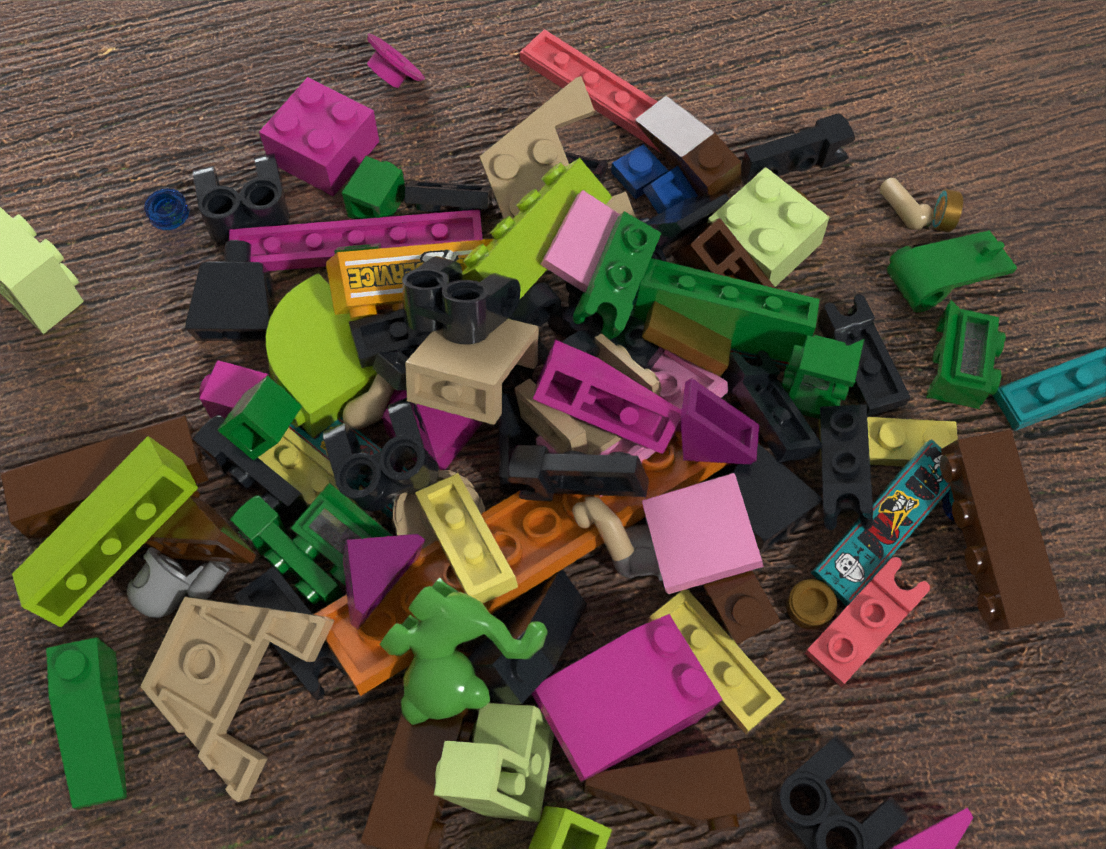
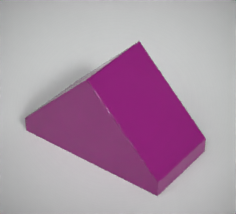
[681,378,759,464]
[343,534,425,630]

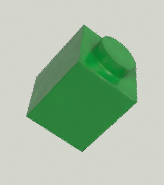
[342,156,405,220]
[218,375,302,460]

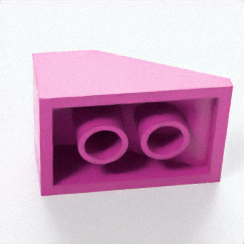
[532,614,723,782]

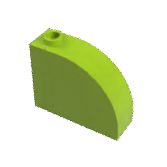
[266,273,377,438]

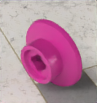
[367,33,425,88]

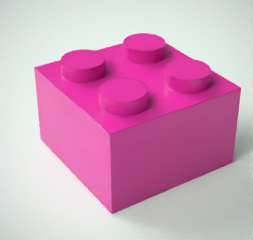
[259,77,379,197]

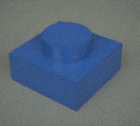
[611,144,668,199]
[643,166,698,214]

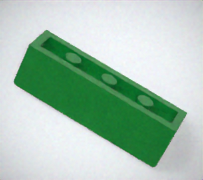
[633,258,820,363]

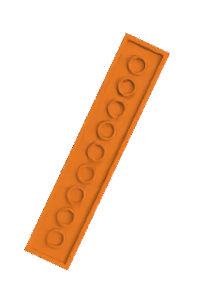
[313,431,730,696]

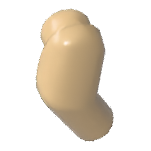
[880,178,934,230]
[342,373,395,430]
[572,496,634,561]

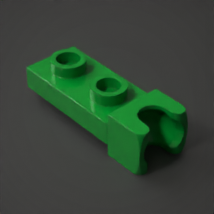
[573,211,661,340]
[230,495,344,607]

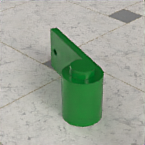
[887,230,1017,313]

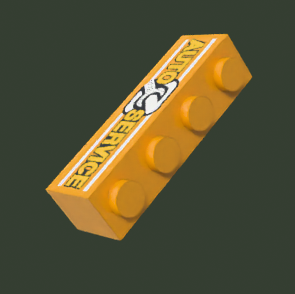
[326,239,493,320]

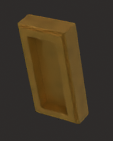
[642,301,732,377]

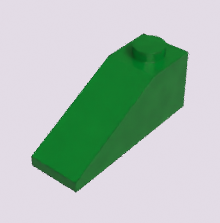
[46,637,127,809]

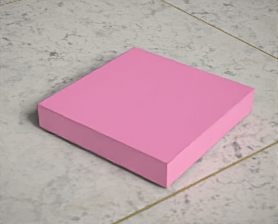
[540,190,620,293]
[642,473,764,594]

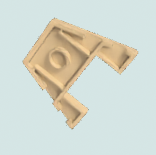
[480,76,636,219]
[140,597,335,802]

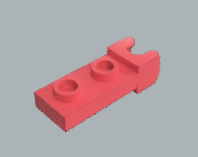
[804,557,930,687]

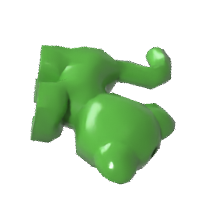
[379,578,548,725]

